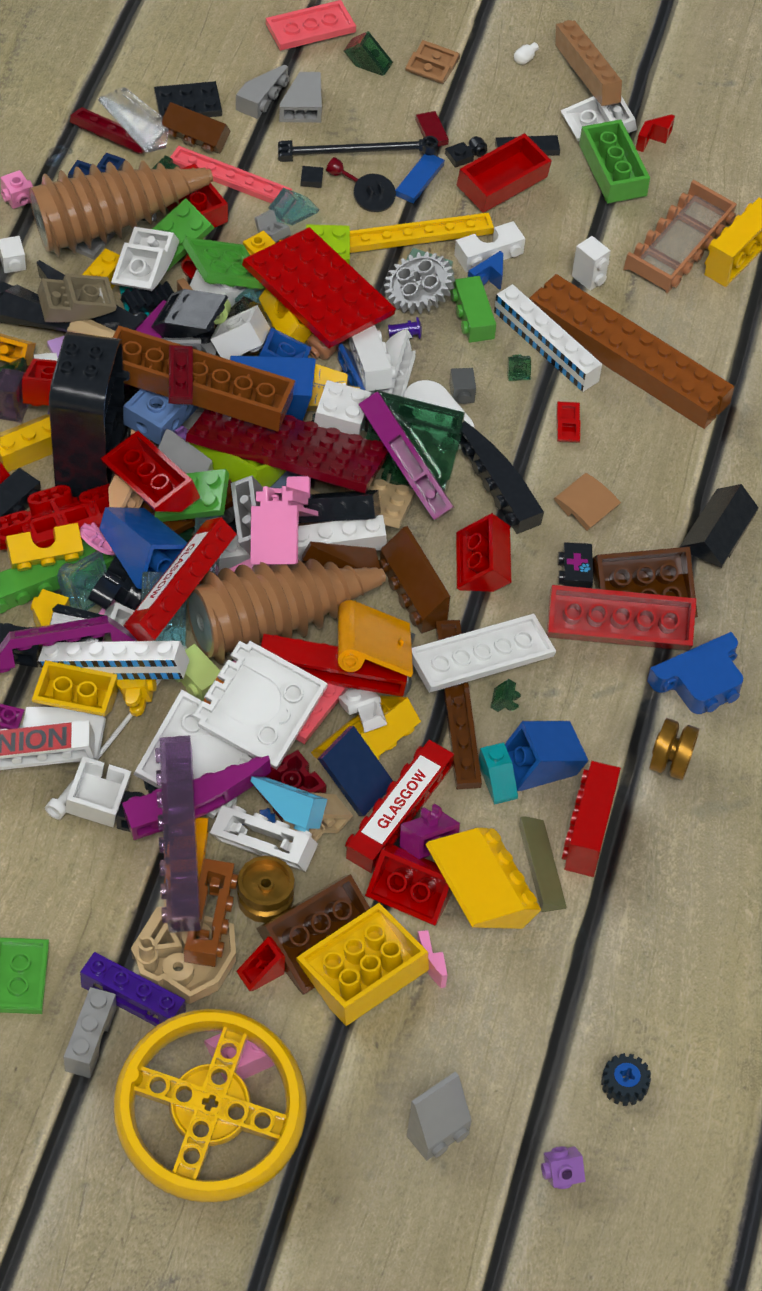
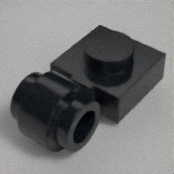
[445,136,488,168]

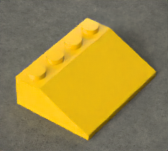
[425,828,541,929]
[296,903,429,1026]

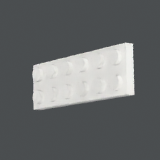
[412,614,556,693]

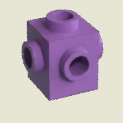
[541,1146,586,1189]

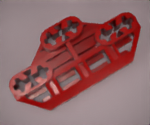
[0,483,111,550]

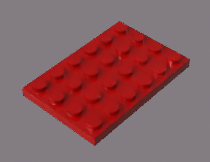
[242,227,396,348]

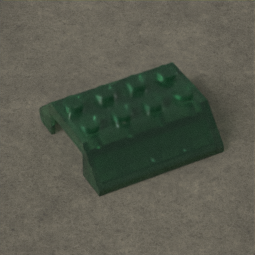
[366,390,465,493]

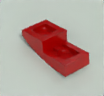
[556,401,581,443]

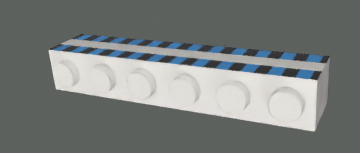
[494,284,602,392]
[38,641,189,680]

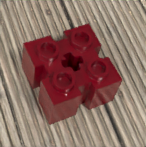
[256,750,327,822]

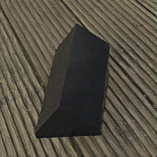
[679,484,759,568]

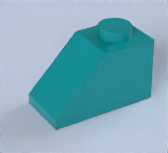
[479,742,518,805]

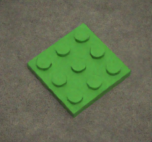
[183,237,264,289]

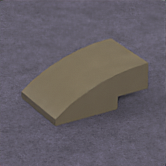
[37,273,117,322]

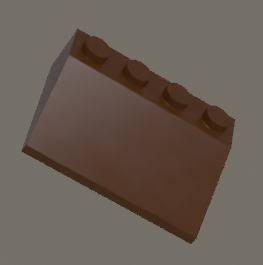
[593,547,698,618]
[256,874,370,995]

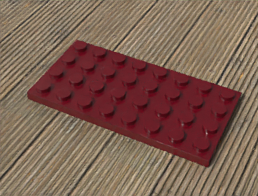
[185,409,389,493]

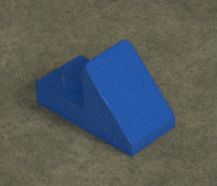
[468,251,503,290]

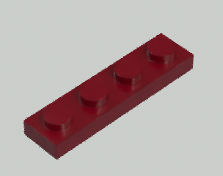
[70,107,153,154]

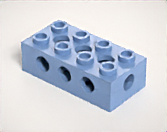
[123,389,199,445]

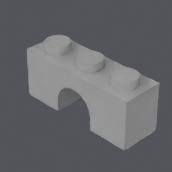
[64,987,117,1078]

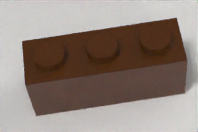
[160,102,231,154]

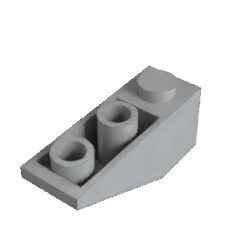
[236,65,289,119]

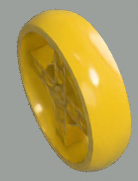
[114,1009,307,1202]

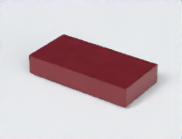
[415,111,449,147]

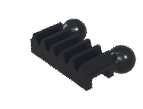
[120,281,174,321]

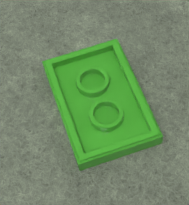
[0,937,49,1014]

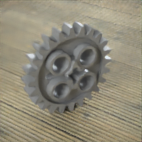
[384,252,455,314]

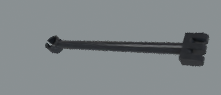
[278,136,438,162]

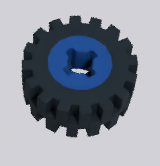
[601,1053,651,1106]

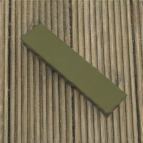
[519,816,567,912]

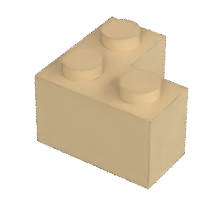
[283,793,353,843]

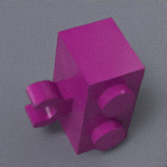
[400,804,460,859]

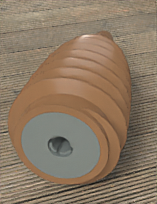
[29,160,213,258]
[187,559,386,665]

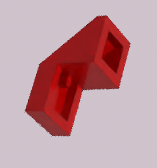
[636,114,675,152]

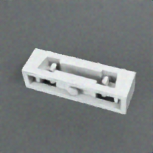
[210,805,318,872]

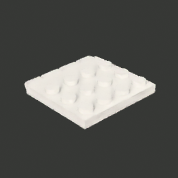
[193,641,328,770]
[133,690,255,819]

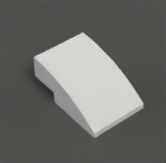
[561,96,637,141]
[111,227,180,291]
[22,707,106,763]

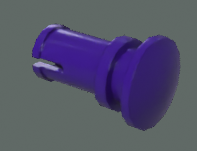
[388,317,422,339]

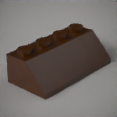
[379,526,451,634]

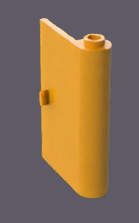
[338,600,413,677]

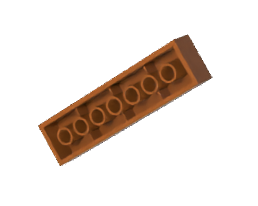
[112,325,295,431]

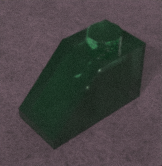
[344,31,393,76]

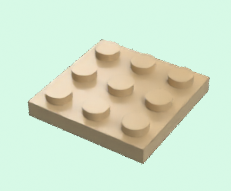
[339,479,415,528]

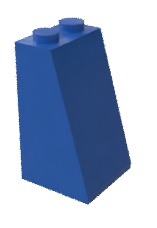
[229,356,316,421]
[99,507,188,589]

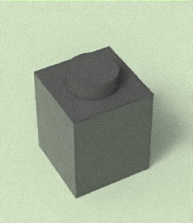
[449,368,476,404]

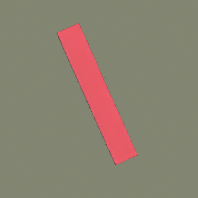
[169,146,292,208]

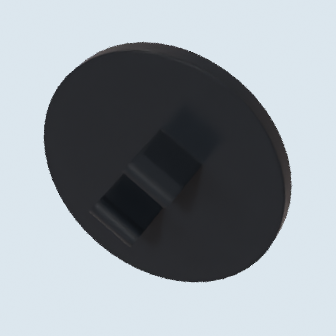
[353,173,396,212]

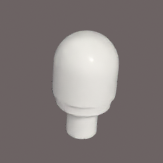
[514,42,539,65]

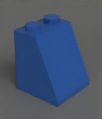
[505,721,589,791]

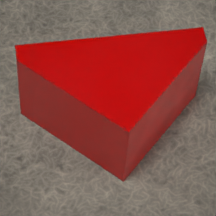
[236,936,285,991]

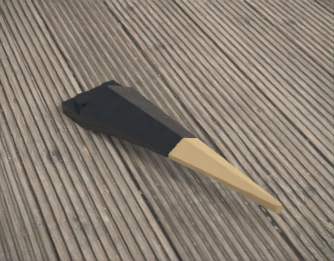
[0,281,115,338]

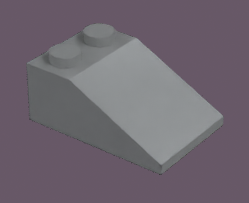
[407,1072,471,1161]

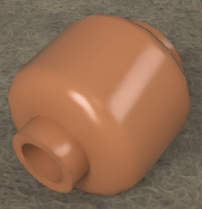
[307,334,340,360]

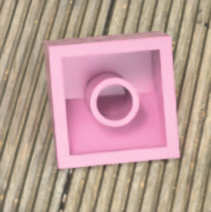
[204,1033,274,1082]

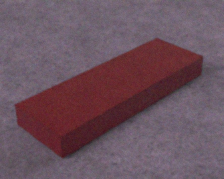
[168,345,193,405]

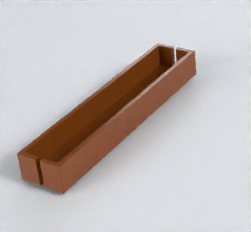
[529,274,734,429]

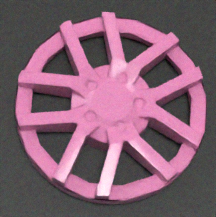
[79,522,115,555]

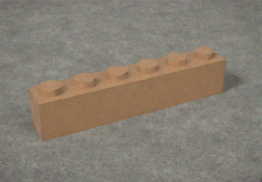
[555,20,622,106]

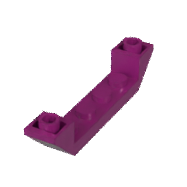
[0,615,137,673]

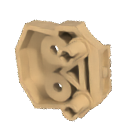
[131,895,236,1004]

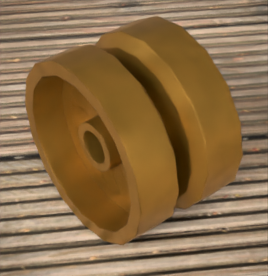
[649,718,700,781]
[237,856,295,923]

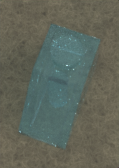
[268,188,320,225]

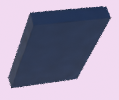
[318,726,393,816]

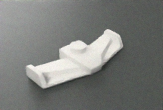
[339,688,387,733]

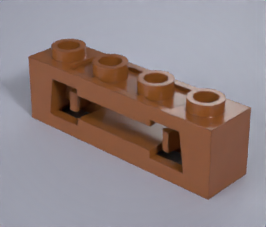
[184,858,238,967]

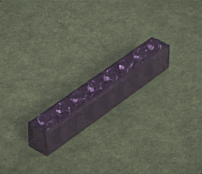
[155,735,201,933]

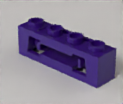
[80,952,186,1026]

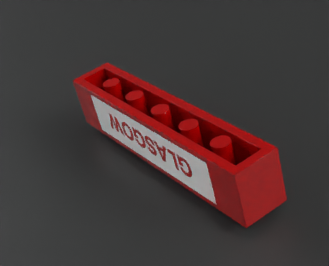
[123,517,237,641]
[345,740,454,874]

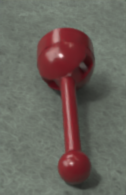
[326,157,358,182]

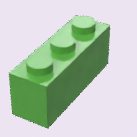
[450,276,496,343]

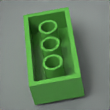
[579,119,650,204]

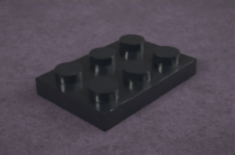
[154,81,222,122]

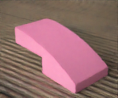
[417,930,448,988]

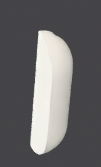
[370,329,416,402]

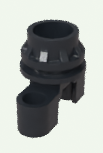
[87,556,151,611]

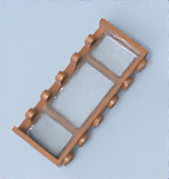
[623,180,737,294]

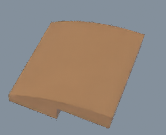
[405,40,460,84]
[554,473,621,531]

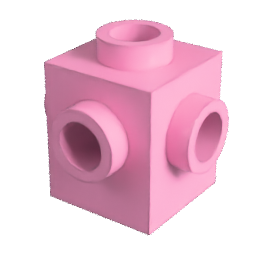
[0,170,33,209]

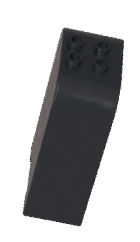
[49,332,130,500]

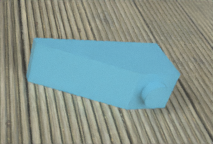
[251,776,328,832]

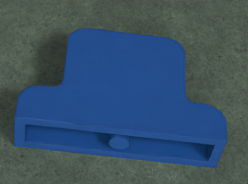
[647,632,744,714]

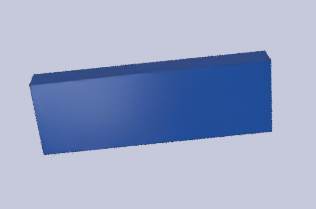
[395,154,445,203]

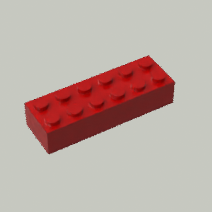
[546,585,696,651]

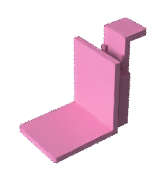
[250,476,318,565]

